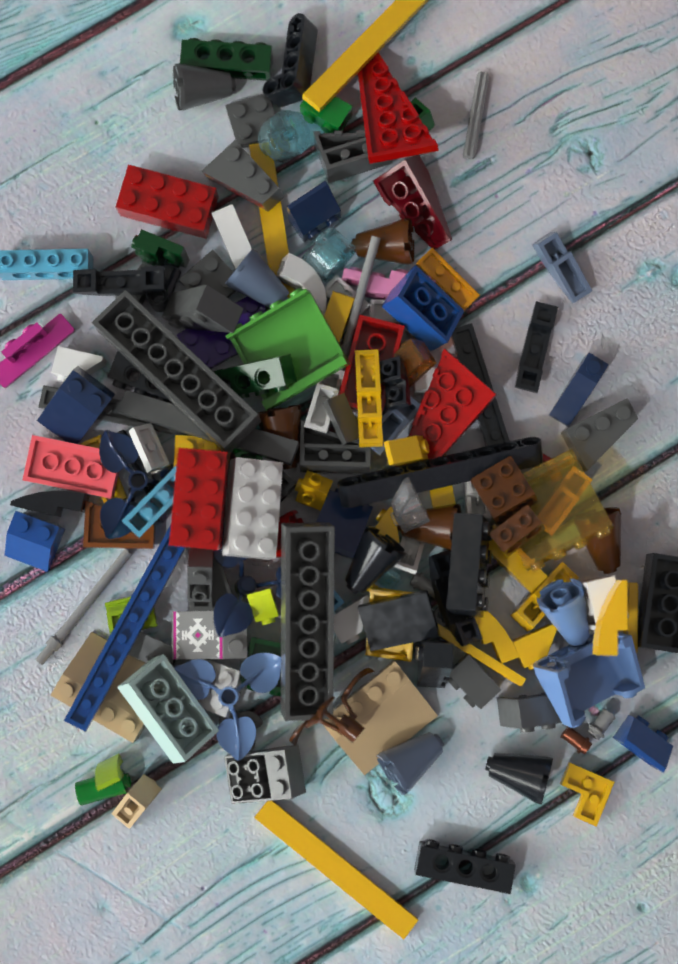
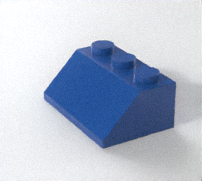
[382,265,464,351]

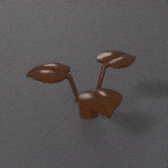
[289,668,375,745]

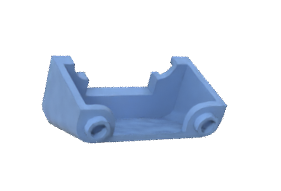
[533,633,645,728]

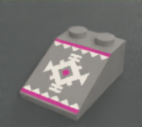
[172,611,247,659]

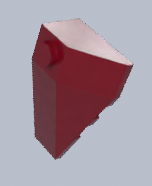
[373,155,453,250]

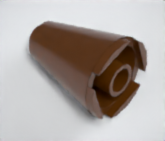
[352,218,415,265]
[258,404,301,470]
[397,504,462,550]
[574,507,621,574]

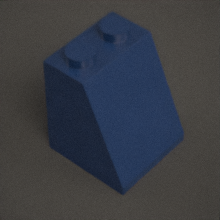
[316,488,373,560]

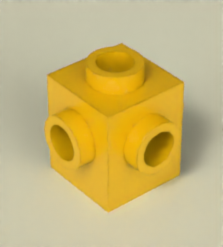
[295,470,333,511]

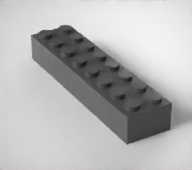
[92,290,261,453]
[281,522,335,721]

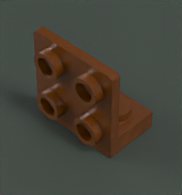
[471,456,538,526]

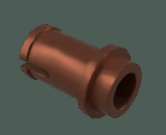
[560,726,592,754]

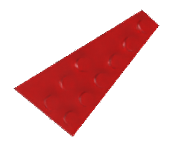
[358,52,439,164]
[394,348,497,500]

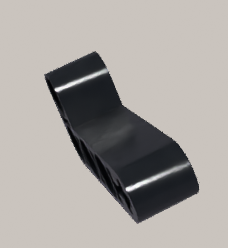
[263,13,318,107]

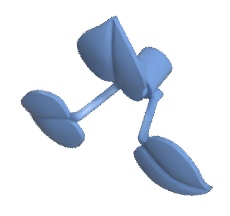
[174,653,281,761]

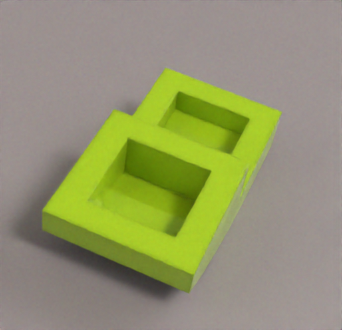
[95,753,124,791]

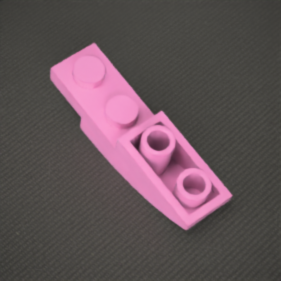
[342,267,436,300]

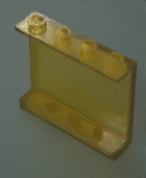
[517,449,614,571]

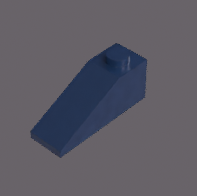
[549,353,609,427]

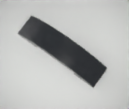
[73,266,165,296]
[515,301,558,393]
[429,550,482,647]

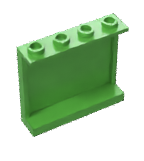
[226,288,350,410]

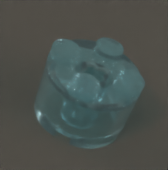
[258,110,311,163]
[302,227,356,282]

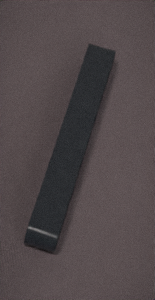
[337,437,543,508]

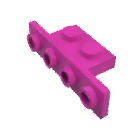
[0,314,75,388]

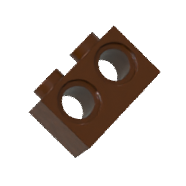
[489,504,546,557]

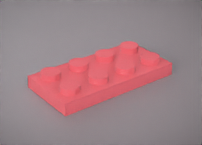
[22,435,119,499]

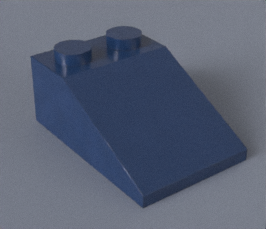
[37,366,116,444]

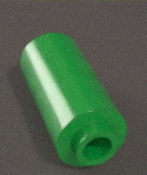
[75,769,132,806]

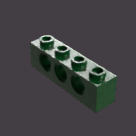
[180,38,273,81]
[213,354,297,399]

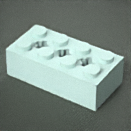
[117,654,219,764]

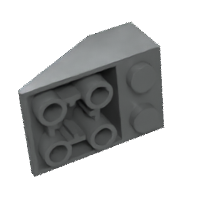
[224,745,306,804]

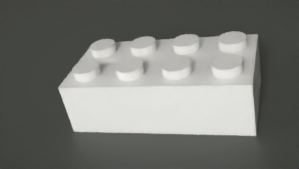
[222,457,283,560]

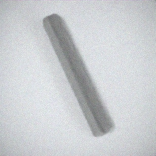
[463,72,489,159]

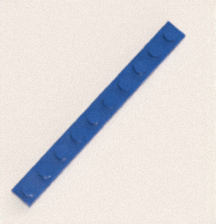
[64,525,186,732]

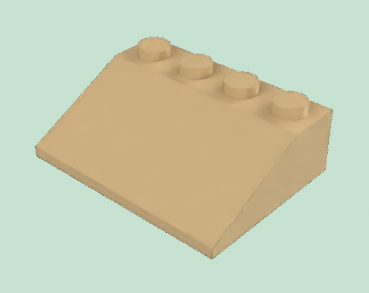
[51,632,155,743]
[323,660,438,775]

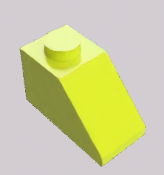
[247,589,280,626]

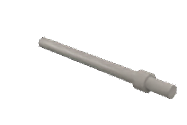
[340,236,381,371]
[36,549,132,665]

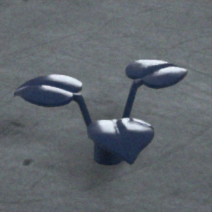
[99,430,174,539]
[213,527,281,638]

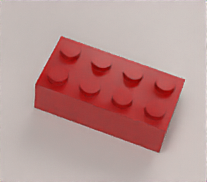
[116,164,219,239]
[339,315,405,413]
[169,447,230,550]

